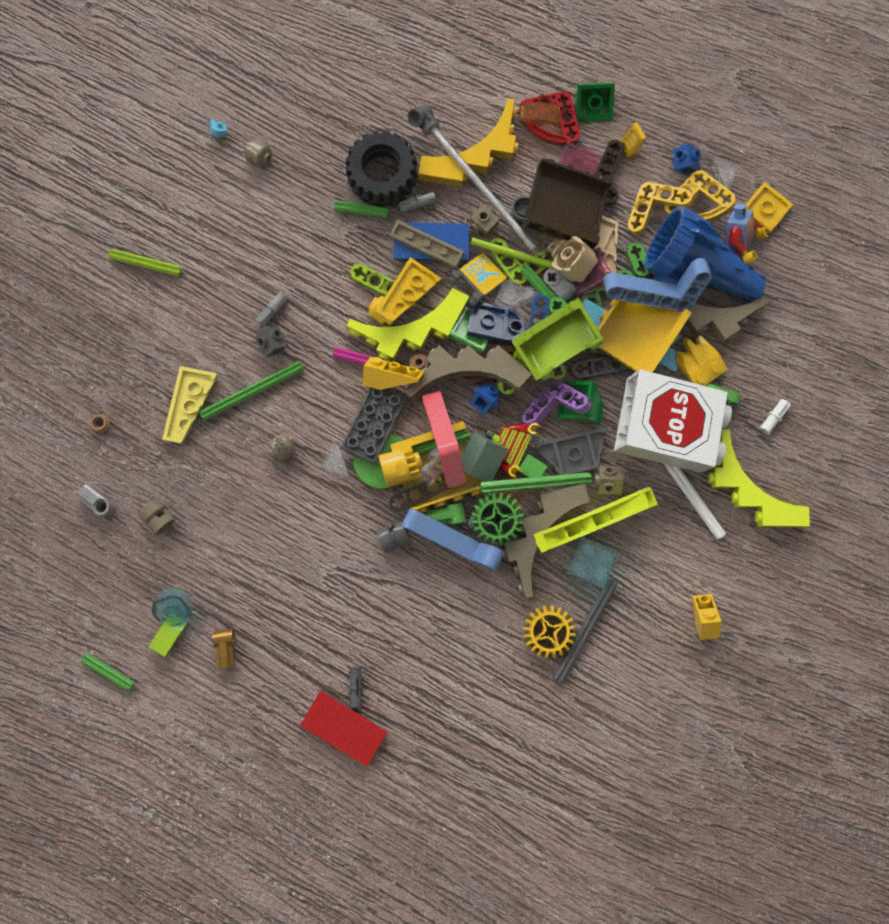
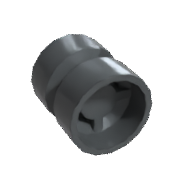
[511,196,529,228]
[377,521,410,553]

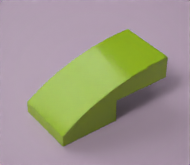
[148,613,188,657]

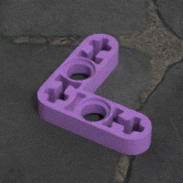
[522,380,592,425]

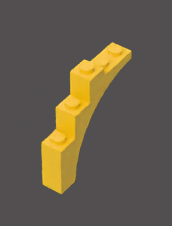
[418,98,518,188]

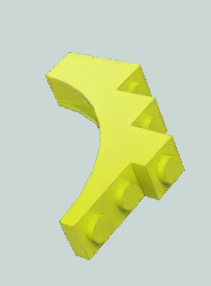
[346,288,469,362]
[708,429,810,528]
[533,487,658,553]

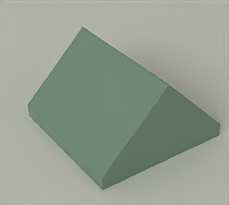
[461,431,509,482]

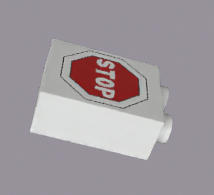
[614,369,732,473]

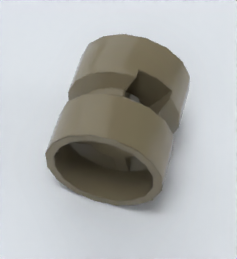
[138,499,176,535]

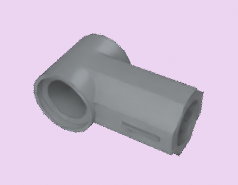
[76,484,116,517]

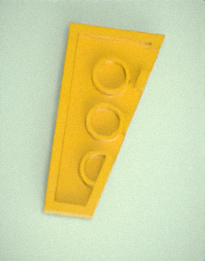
[374,257,441,325]

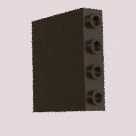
[522,158,613,250]

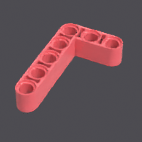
[422,390,467,489]

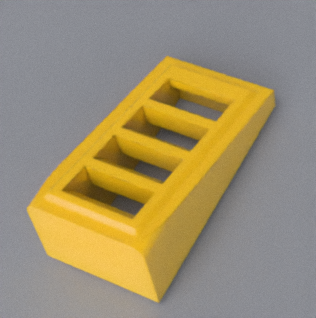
[621,122,646,158]

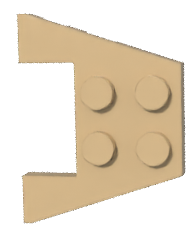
[546,215,618,276]

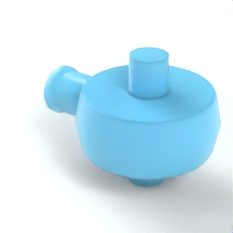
[210,119,227,138]

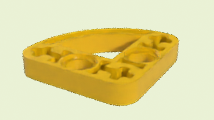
[665,170,736,223]

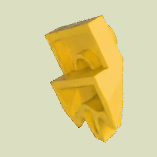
[676,335,728,386]

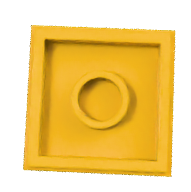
[746,182,794,234]

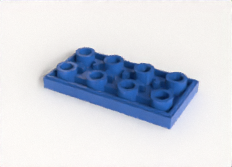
[394,222,469,262]

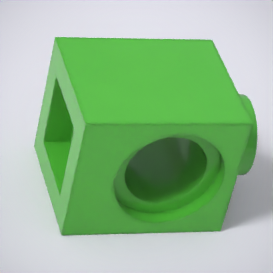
[517,454,548,478]

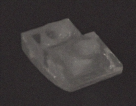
[420,447,443,487]

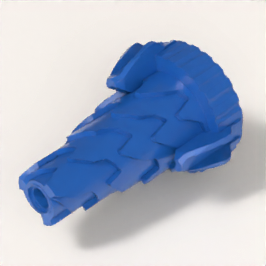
[644,205,766,302]

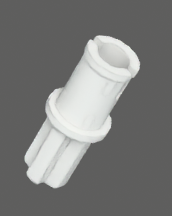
[760,399,791,435]

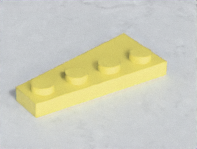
[162,366,218,444]

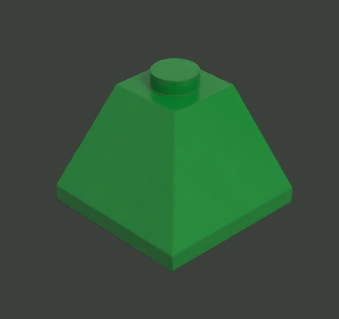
[557,381,604,424]

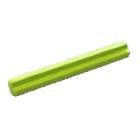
[109,249,182,277]

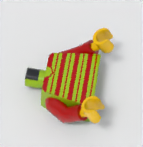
[485,423,542,479]

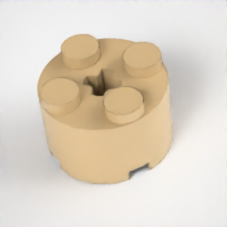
[552,236,598,282]

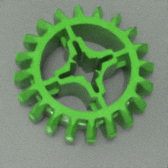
[472,492,524,544]

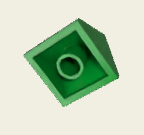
[574,82,615,121]

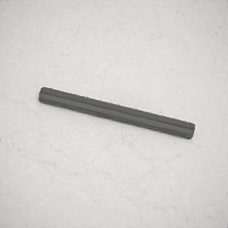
[553,579,618,684]

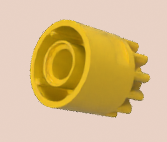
[378,446,423,487]

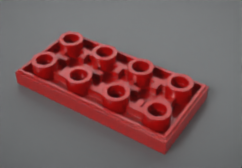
[300,691,388,766]

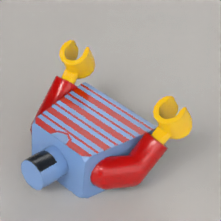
[726,204,770,264]

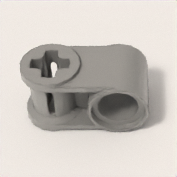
[542,269,577,302]

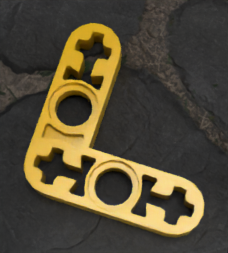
[628,182,693,235]

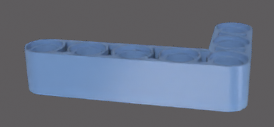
[603,258,712,312]
[401,508,504,570]

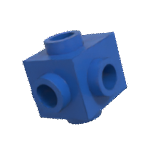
[673,143,701,175]
[469,382,502,415]

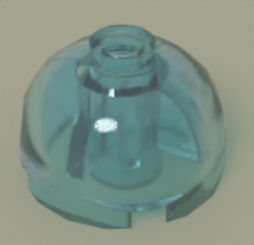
[152,587,193,626]

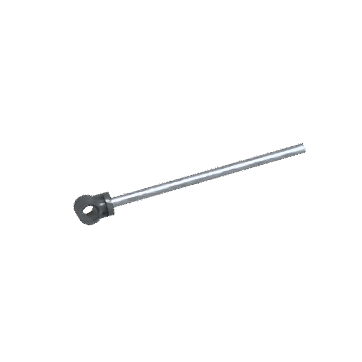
[408,104,537,251]

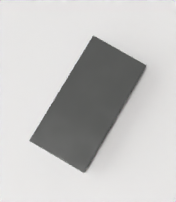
[340,387,407,465]

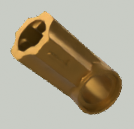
[212,629,235,669]

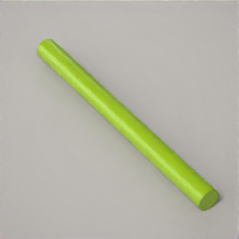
[471,237,556,270]

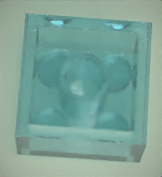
[565,537,618,589]

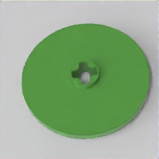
[353,433,402,489]

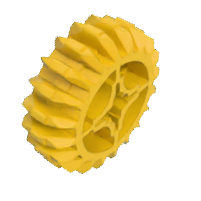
[523,605,576,658]

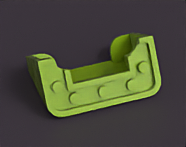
[512,297,604,381]

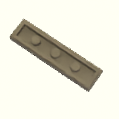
[389,219,465,269]

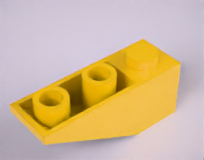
[362,357,424,390]

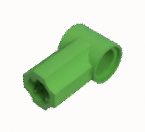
[426,503,466,525]

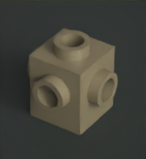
[470,204,500,238]
[594,467,624,495]

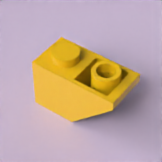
[692,594,722,640]

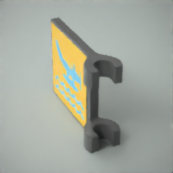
[447,252,508,307]

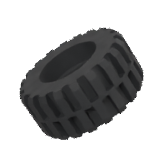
[345,130,417,207]

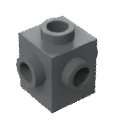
[255,326,288,358]

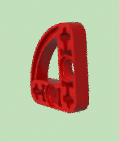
[519,92,580,146]

